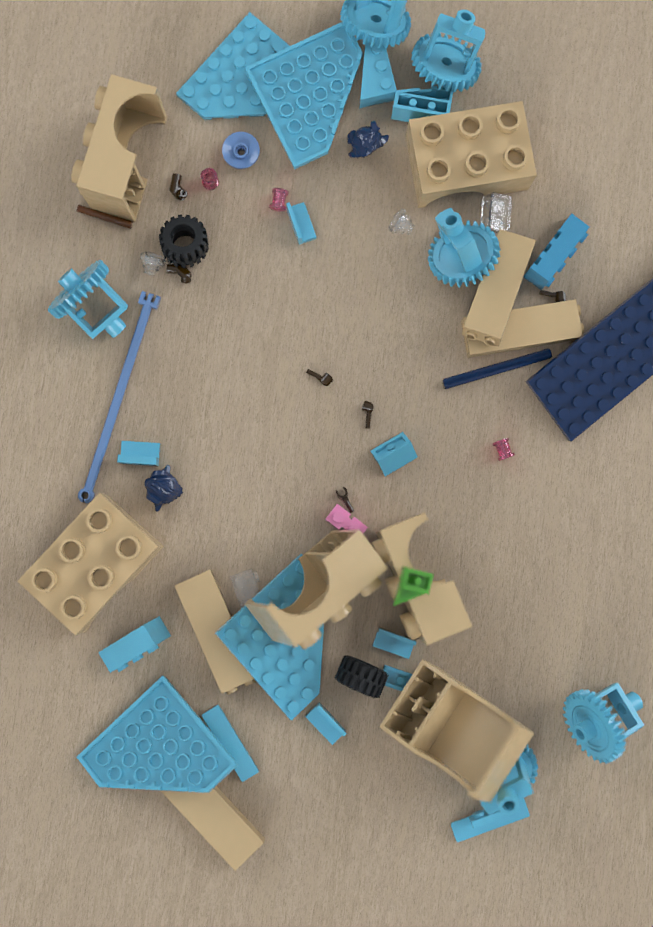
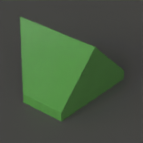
[393,567,434,606]

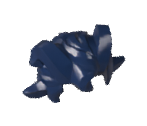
[347,121,389,158]
[144,465,183,512]

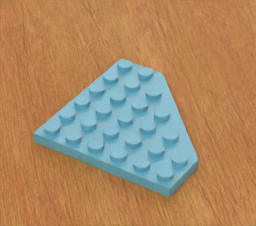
[176,12,290,120]
[245,22,363,170]
[215,554,324,721]
[77,676,238,793]

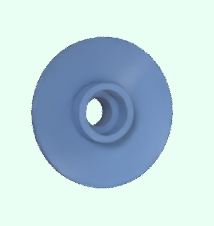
[222,132,260,169]

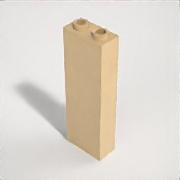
[462,229,536,347]
[461,299,584,358]
[175,569,256,694]
[160,786,265,871]

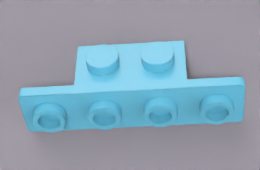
[450,798,530,842]

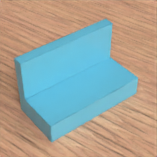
[286,202,316,245]
[371,432,418,476]
[117,441,160,466]
[372,627,417,659]
[305,702,347,745]

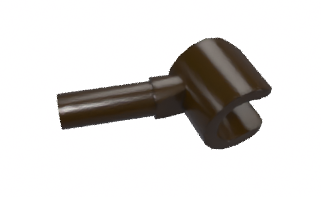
[540,290,566,303]
[306,369,333,386]
[362,401,374,428]
[336,487,354,513]

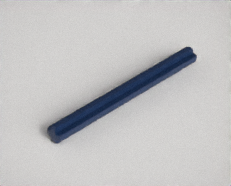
[442,348,552,389]

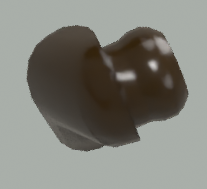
[170,173,188,201]
[166,264,192,284]

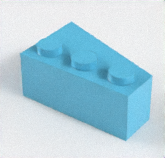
[360,42,397,108]
[391,86,453,122]
[98,616,171,673]

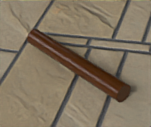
[77,205,133,229]

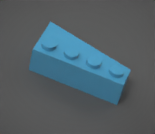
[524,213,590,290]

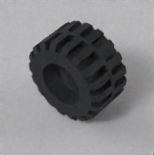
[159,214,209,268]
[334,655,389,698]

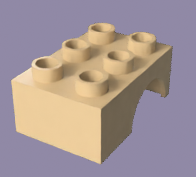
[71,74,167,222]
[405,101,537,208]
[17,493,164,636]
[370,513,473,645]
[244,529,388,649]
[380,659,534,803]

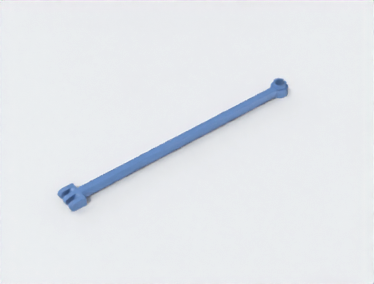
[78,291,161,503]

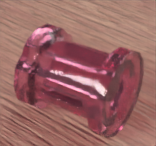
[200,168,219,190]
[269,188,289,212]
[492,437,515,461]

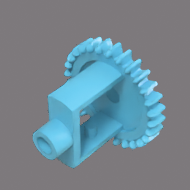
[340,0,411,48]
[411,9,485,92]
[428,208,501,288]
[48,260,128,339]
[563,683,644,764]
[480,744,538,815]

